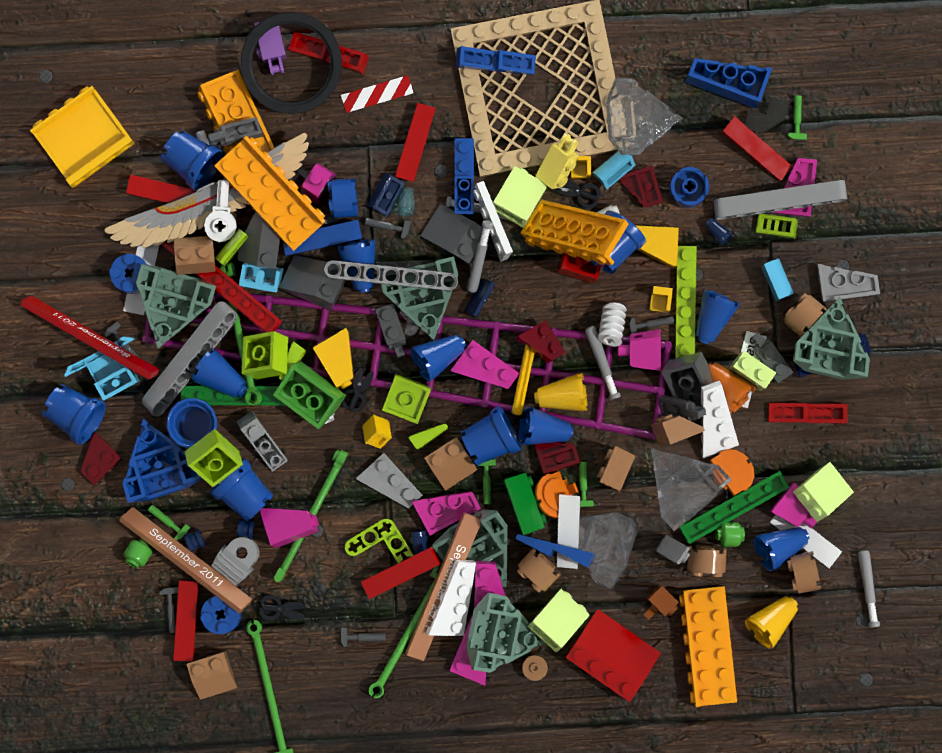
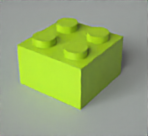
[242,331,288,379]
[185,429,243,487]

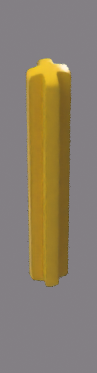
[512,344,534,416]

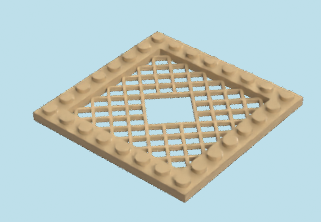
[451,0,629,177]

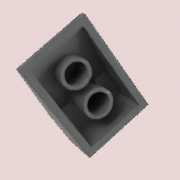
[420,204,483,266]
[279,255,348,311]
[661,352,713,406]

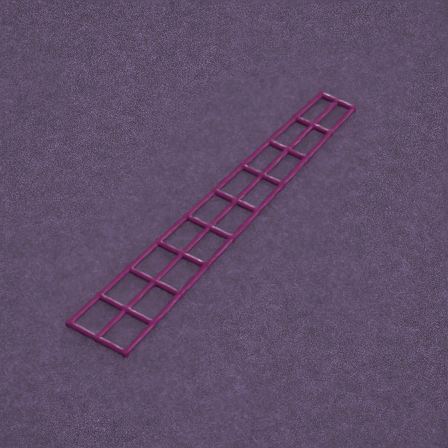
[142,290,672,440]

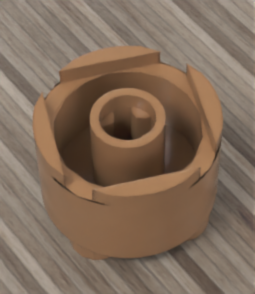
[783,293,828,337]
[687,545,727,577]
[517,548,561,593]
[787,551,821,594]

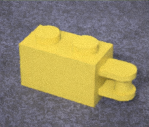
[535,134,579,189]

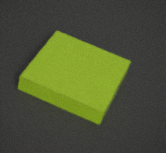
[382,374,431,424]

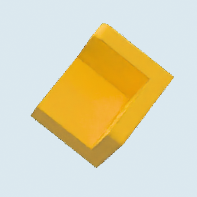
[571,156,591,179]
[650,286,673,313]
[362,414,392,449]

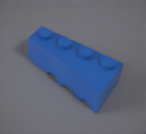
[685,58,772,109]

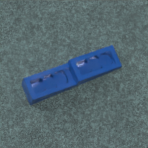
[455,46,536,75]
[281,220,362,256]
[516,534,596,568]

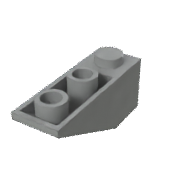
[237,411,288,472]
[655,535,690,565]

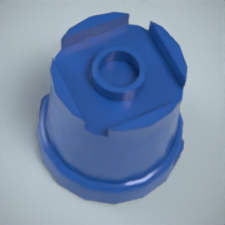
[160,130,224,191]
[590,210,646,274]
[42,384,106,445]
[167,398,217,448]
[460,406,522,466]
[210,458,273,522]

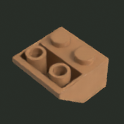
[597,446,635,491]

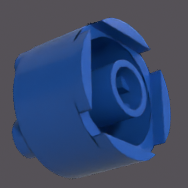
[669,167,709,208]
[328,178,358,218]
[109,253,148,294]
[201,596,242,634]

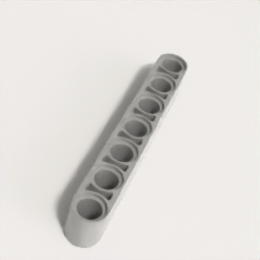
[713,180,848,220]
[324,261,458,291]
[142,301,237,417]

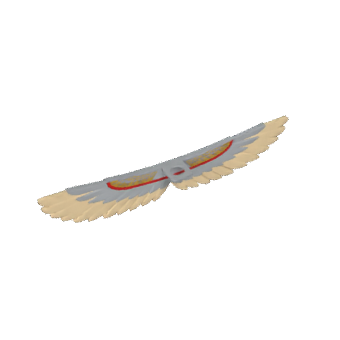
[105,133,309,248]

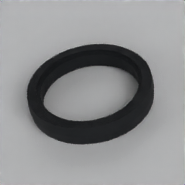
[241,12,342,114]

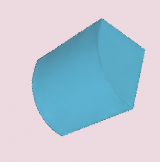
[592,148,636,189]
[761,259,794,301]

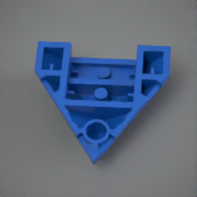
[122,418,202,503]

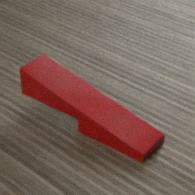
[288,32,369,75]
[395,103,436,182]
[721,116,793,182]
[126,175,197,204]
[769,403,848,424]
[361,547,440,599]
[173,580,199,662]

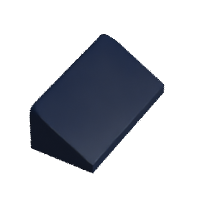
[367,173,405,217]
[464,279,495,318]

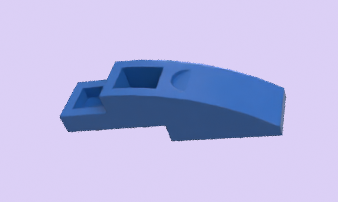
[455,138,474,214]

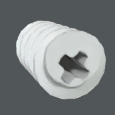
[598,303,627,347]

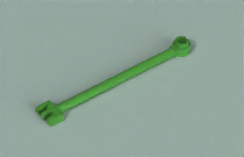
[218,262,262,405]
[274,450,348,582]
[369,565,440,698]
[246,620,294,753]

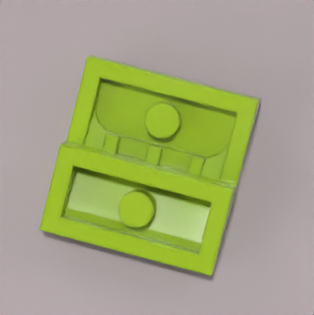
[215,228,249,266]

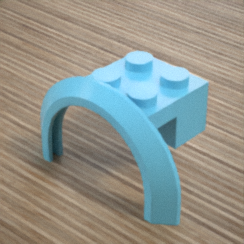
[64,336,139,401]

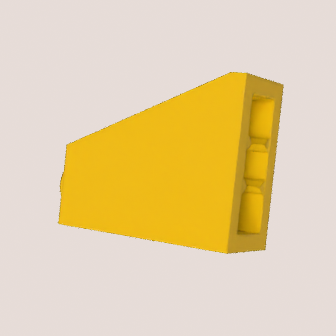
[636,226,679,268]
[313,328,354,389]

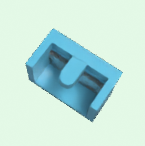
[239,263,283,293]

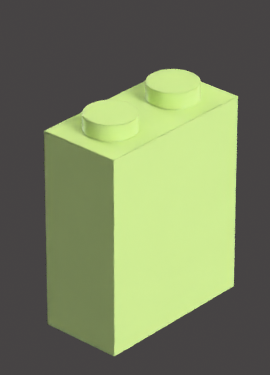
[493,166,547,228]
[729,351,776,392]
[793,462,854,522]
[527,589,589,652]

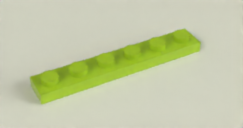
[675,246,697,359]

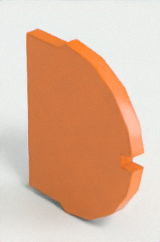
[710,449,754,496]
[535,471,578,518]

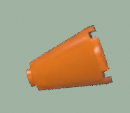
[708,362,756,415]

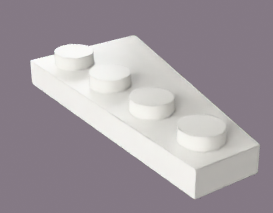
[473,181,513,262]
[701,381,739,459]
[426,560,476,636]

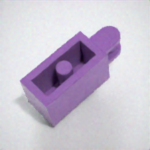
[254,22,287,75]

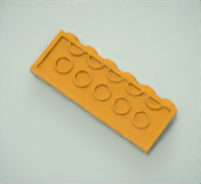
[197,70,274,154]
[214,136,325,251]
[520,199,629,265]
[679,586,737,707]

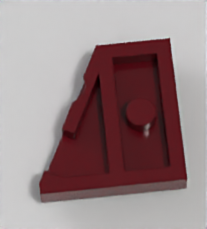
[515,320,566,363]
[80,432,122,485]
[534,442,580,475]

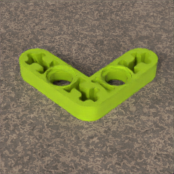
[345,519,414,563]

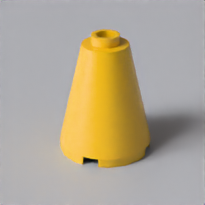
[534,373,588,411]
[745,596,798,649]

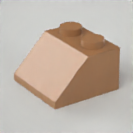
[174,236,216,275]
[651,414,705,446]
[425,437,477,491]
[186,651,237,700]

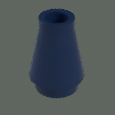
[704,218,732,246]
[409,529,428,555]

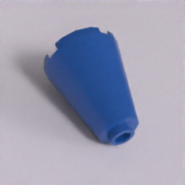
[337,239,375,293]
[696,289,740,344]
[410,335,466,382]
[192,349,247,398]
[518,406,574,445]
[753,527,810,571]

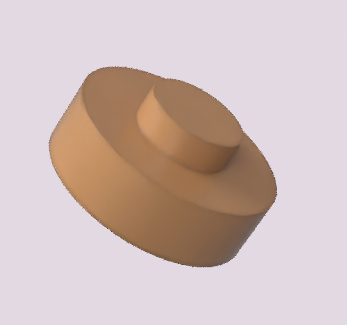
[522,655,548,681]

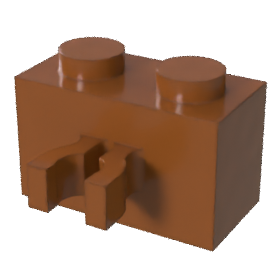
[643,585,679,620]

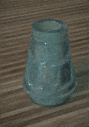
[396,187,415,217]

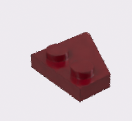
[619,166,664,208]

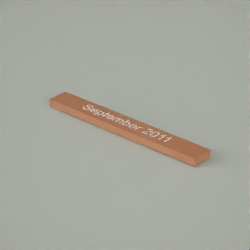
[120,507,252,614]
[405,512,481,661]

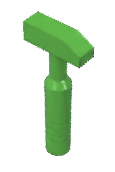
[787,95,807,140]
[476,459,496,504]
[579,462,594,507]
[148,504,190,541]

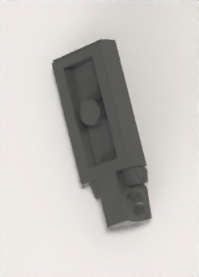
[208,117,263,146]
[375,304,406,358]
[751,333,794,384]
[659,395,706,421]

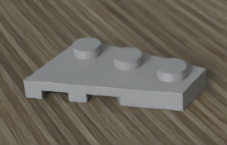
[817,264,880,302]
[356,453,423,508]

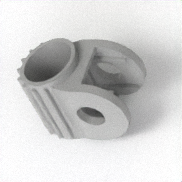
[211,537,260,586]

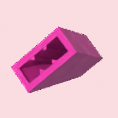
[260,508,319,548]

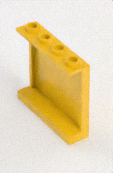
[30,86,135,188]

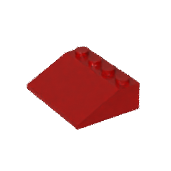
[565,609,661,702]

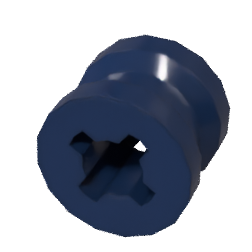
[237,519,255,540]
[184,528,206,552]

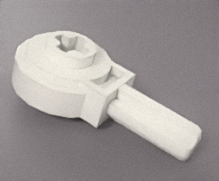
[204,180,237,242]

